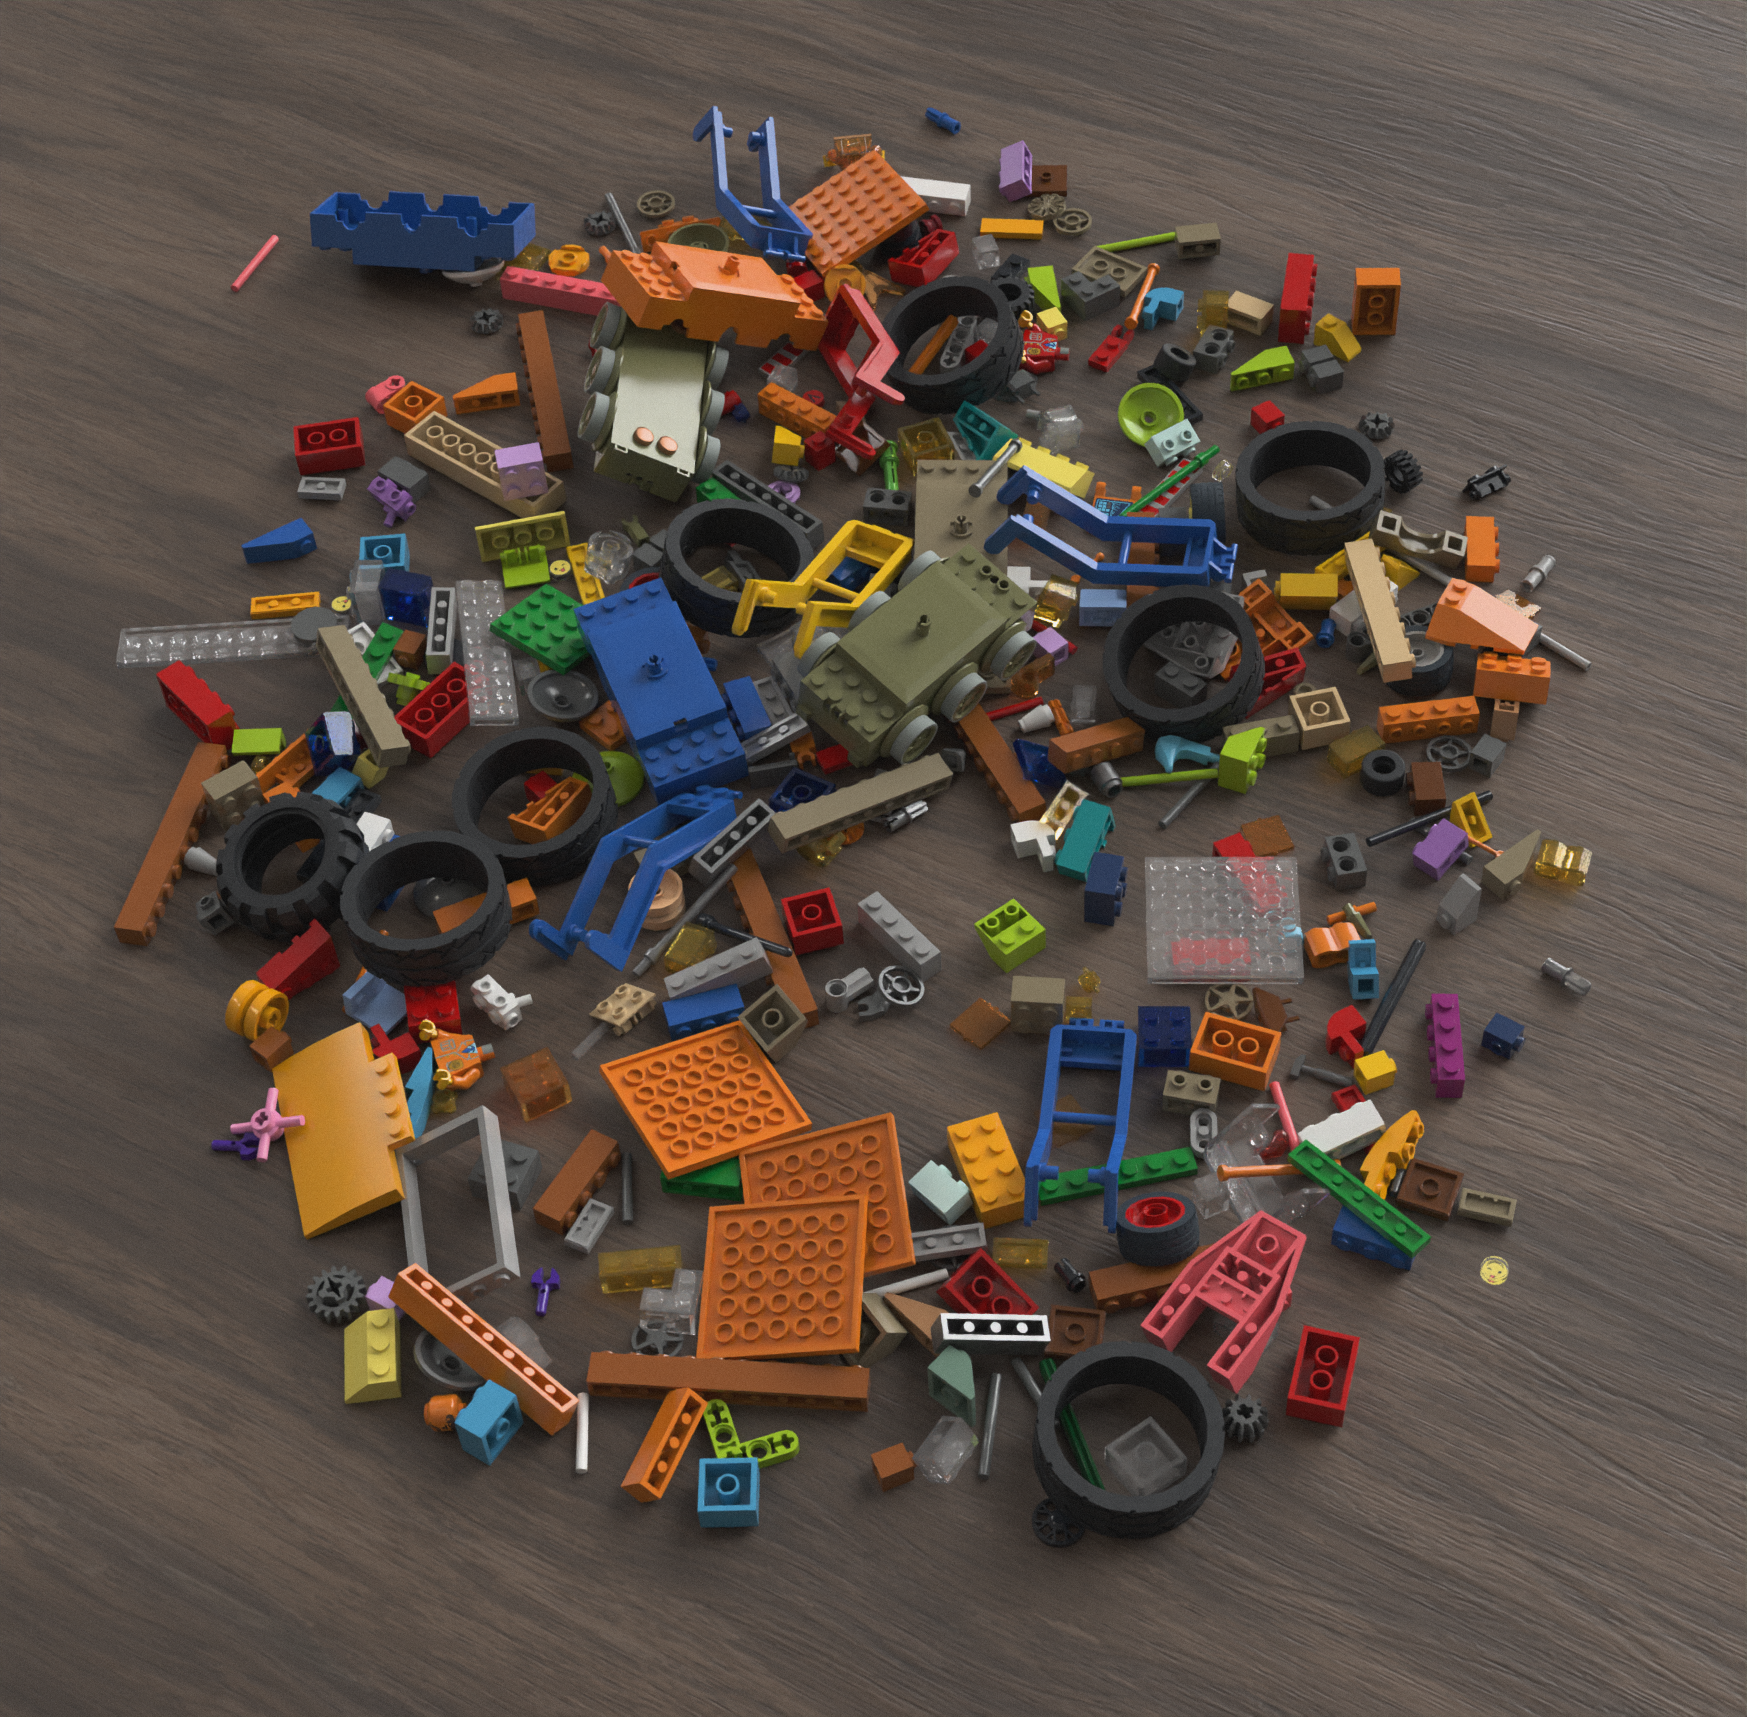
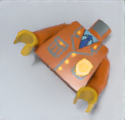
[418,1020,495,1094]

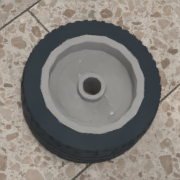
[1386,625,1454,697]

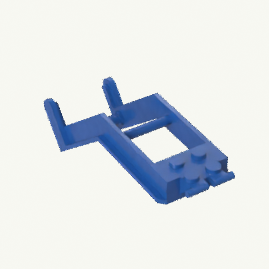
[693,106,813,263]
[984,465,1238,587]
[529,785,743,972]
[1024,1017,1137,1234]

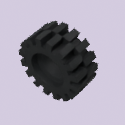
[1383,449,1423,494]

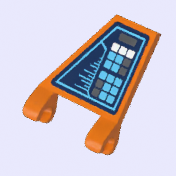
[1087,482,1141,533]

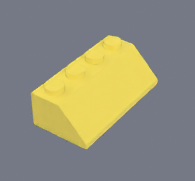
[992,438,1095,498]
[475,511,571,562]

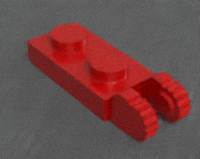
[1088,324,1135,372]

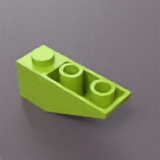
[1230,346,1295,391]

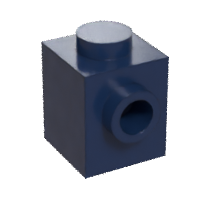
[1481,1013,1526,1059]

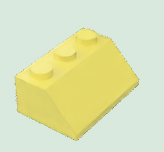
[344,1308,401,1404]

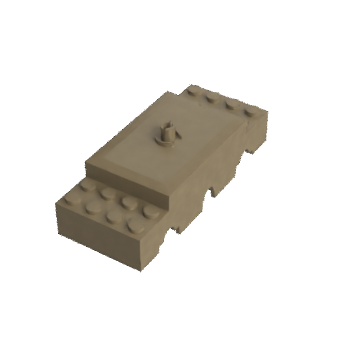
[914,460,1008,576]

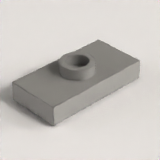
[564,1198,614,1254]

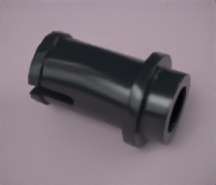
[1054,1258,1086,1293]

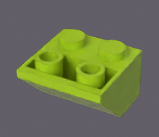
[1218,727,1267,794]
[974,898,1046,973]

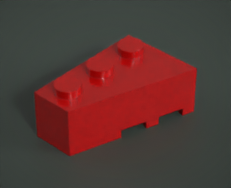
[1228,647,1307,719]

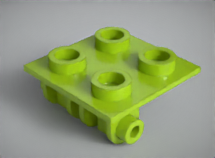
[500,544,551,589]

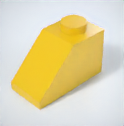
[1314,313,1361,362]
[772,426,805,466]

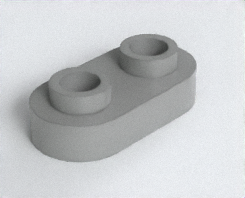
[1190,1108,1218,1159]

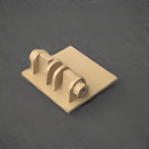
[589,983,656,1036]

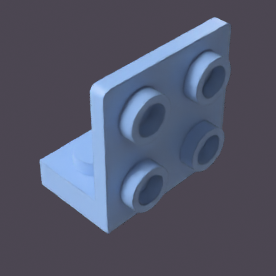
[1079,589,1127,626]
[343,972,407,1035]

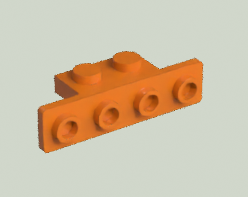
[640,216,723,252]
[256,722,327,793]

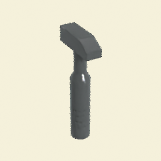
[1290,1054,1354,1087]

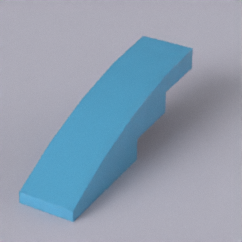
[405,1047,436,1139]

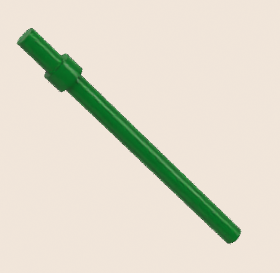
[1119,445,1220,517]

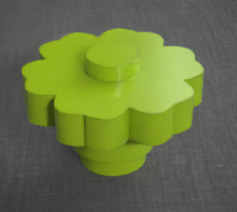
[387,672,430,706]

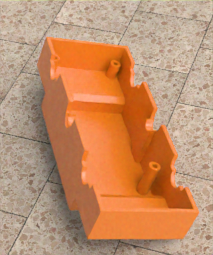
[601,241,829,351]

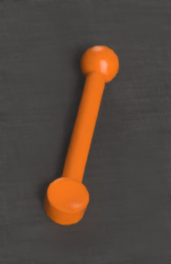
[1071,552,1105,585]
[1466,832,1504,858]

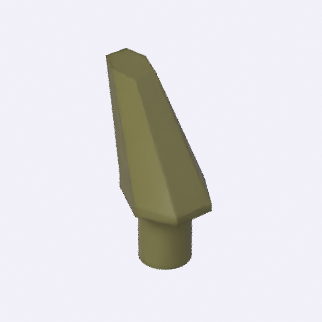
[1357,651,1378,675]
[1342,903,1372,940]

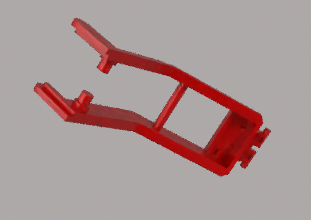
[818,284,905,460]

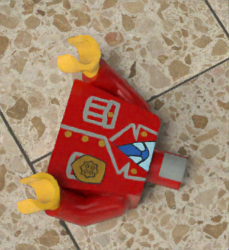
[1018,310,1070,374]

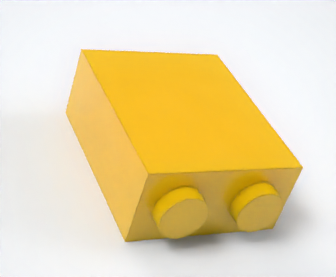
[1274,573,1338,610]

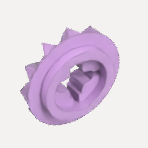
[768,480,800,503]

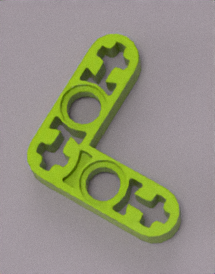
[703,1399,799,1469]

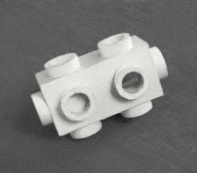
[471,974,533,1030]

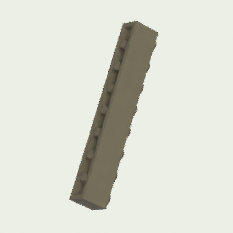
[315,625,411,768]
[767,753,953,854]

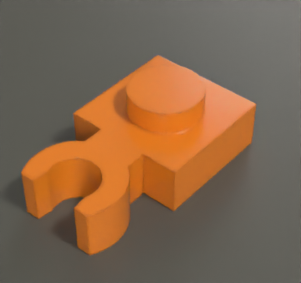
[790,731,817,769]

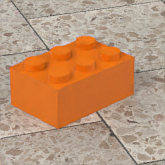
[1351,268,1401,335]
[1473,651,1551,705]
[1189,1012,1281,1091]

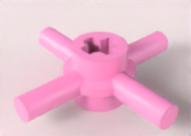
[230,1088,305,1162]

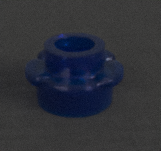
[732,402,751,423]

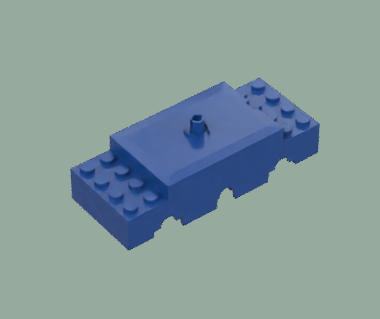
[310,191,536,273]
[573,577,749,806]

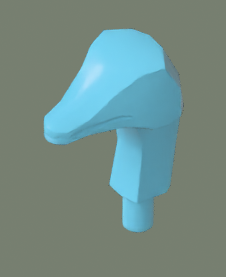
[1155,735,1220,773]

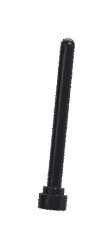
[695,913,793,958]

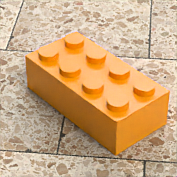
[947,1112,1025,1229]

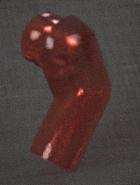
[1255,1129,1289,1161]

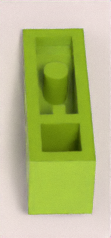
[1024,266,1061,313]

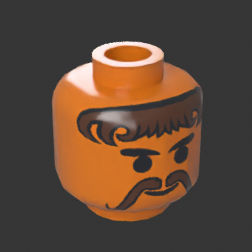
[424,1394,467,1432]

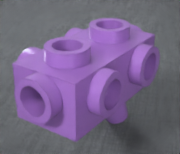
[367,476,416,528]

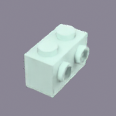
[1144,419,1200,467]
[908,1160,973,1225]

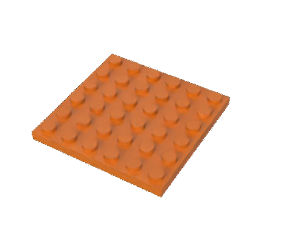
[789,149,929,279]
[600,1020,812,1180]
[739,1112,916,1278]
[696,1194,868,1360]

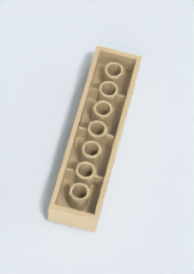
[404,411,567,518]

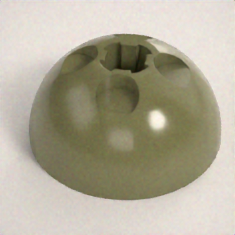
[667,223,729,253]

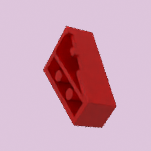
[887,229,959,287]
[256,918,340,1001]

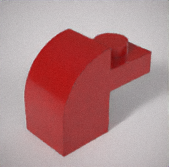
[1325,1005,1367,1069]
[370,1024,422,1074]

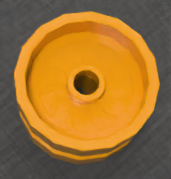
[225,980,289,1042]

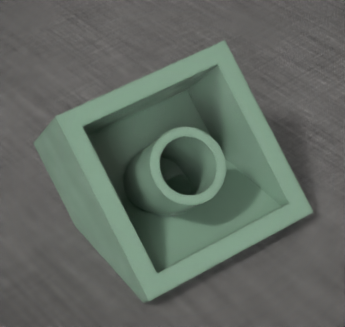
[927,1344,976,1428]

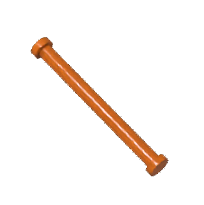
[1124,263,1160,329]
[1217,1159,1341,1182]

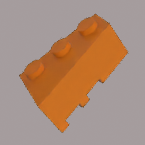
[507,776,592,844]

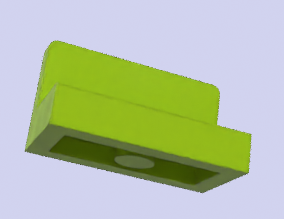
[232,728,286,756]

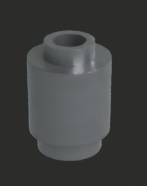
[1090,762,1123,798]

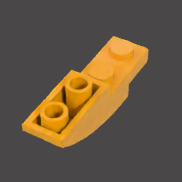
[1360,1110,1424,1199]

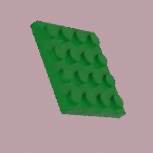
[489,584,590,675]

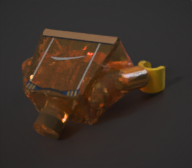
[822,134,885,171]

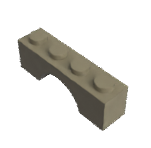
[1368,510,1468,569]

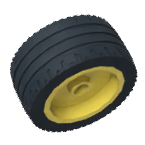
[1189,482,1226,546]

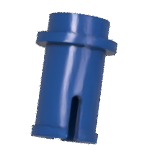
[1316,619,1336,648]

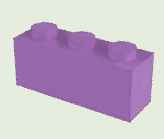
[999,140,1032,202]

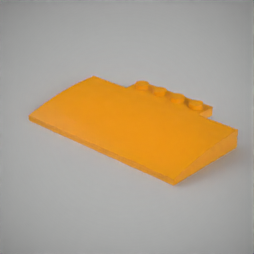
[272,1022,415,1240]

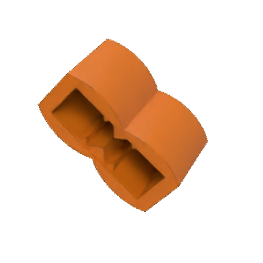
[1303,922,1361,968]

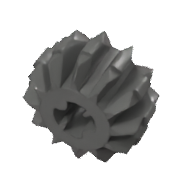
[1222,1393,1269,1444]

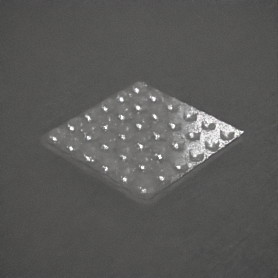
[1145,857,1304,984]

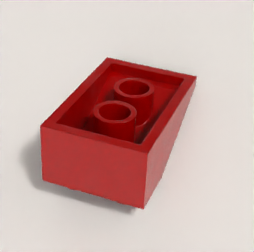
[936,1248,1039,1315]

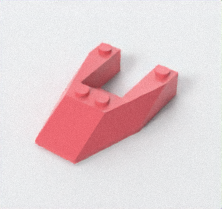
[1140,1210,1307,1394]

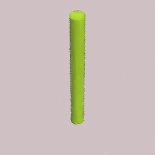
[1097,232,1175,252]
[1120,768,1218,787]

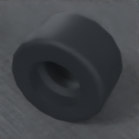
[1153,343,1197,382]
[1360,749,1405,797]

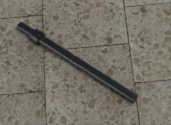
[1366,790,1493,847]

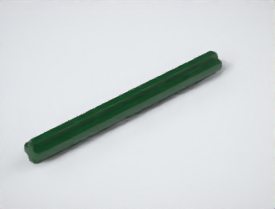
[1039,1358,1106,1491]

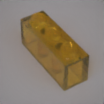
[598,1245,685,1294]

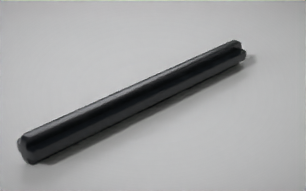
[1360,939,1426,1057]

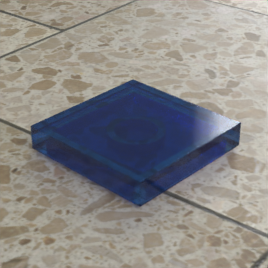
[1012,738,1068,789]

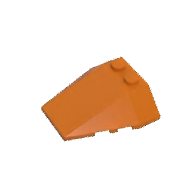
[1219,578,1314,681]
[1425,578,1539,655]

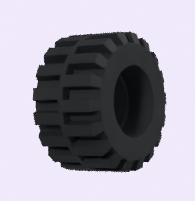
[982,277,1034,330]

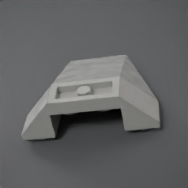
[1143,592,1244,679]

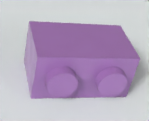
[1412,818,1469,881]

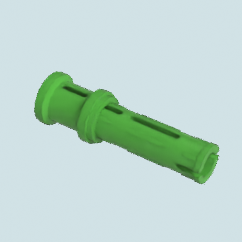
[879,440,899,490]

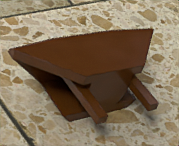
[1252,987,1300,1032]

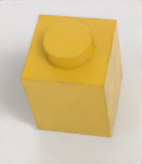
[1353,1050,1397,1095]

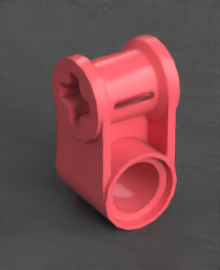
[365,375,405,414]

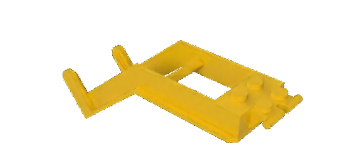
[732,520,915,659]

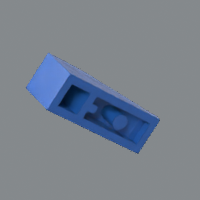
[241,518,317,564]

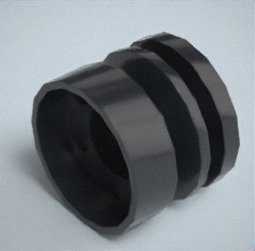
[879,219,923,259]

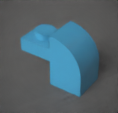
[1142,288,1184,330]
[1347,939,1379,999]

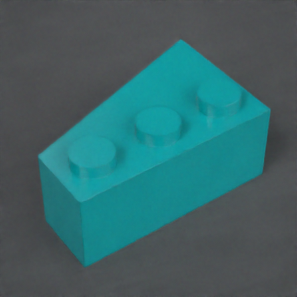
[953,401,1018,460]
[1055,799,1116,882]

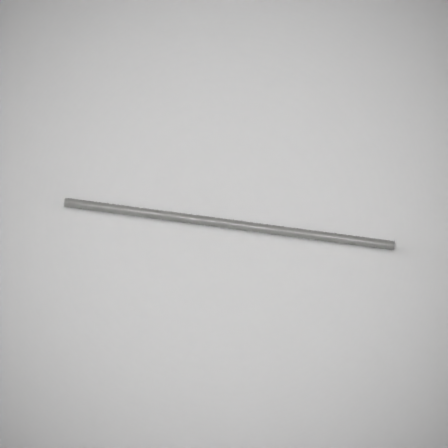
[1309,495,1592,671]

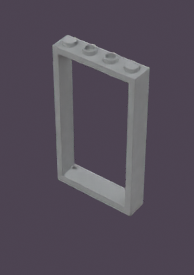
[395,1105,521,1304]

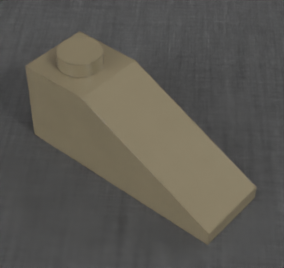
[1481,829,1541,900]

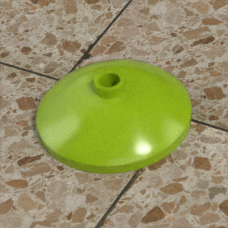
[1118,383,1184,447]
[572,751,644,807]

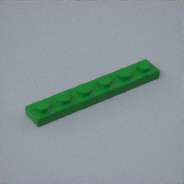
[322,622,404,743]
[1287,1139,1431,1259]
[1038,1147,1198,1206]

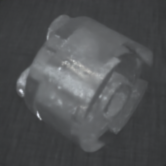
[1036,404,1083,454]
[584,531,633,584]

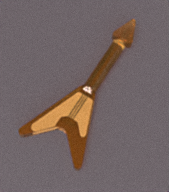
[849,259,906,311]

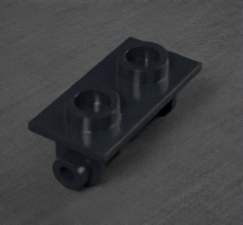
[1462,464,1511,500]

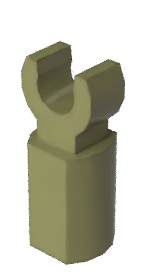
[621,514,650,548]

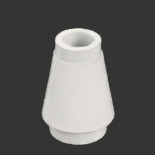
[1018,704,1055,733]

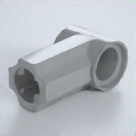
[825,967,874,1013]

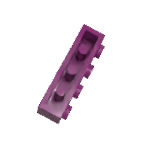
[1425,994,1465,1098]

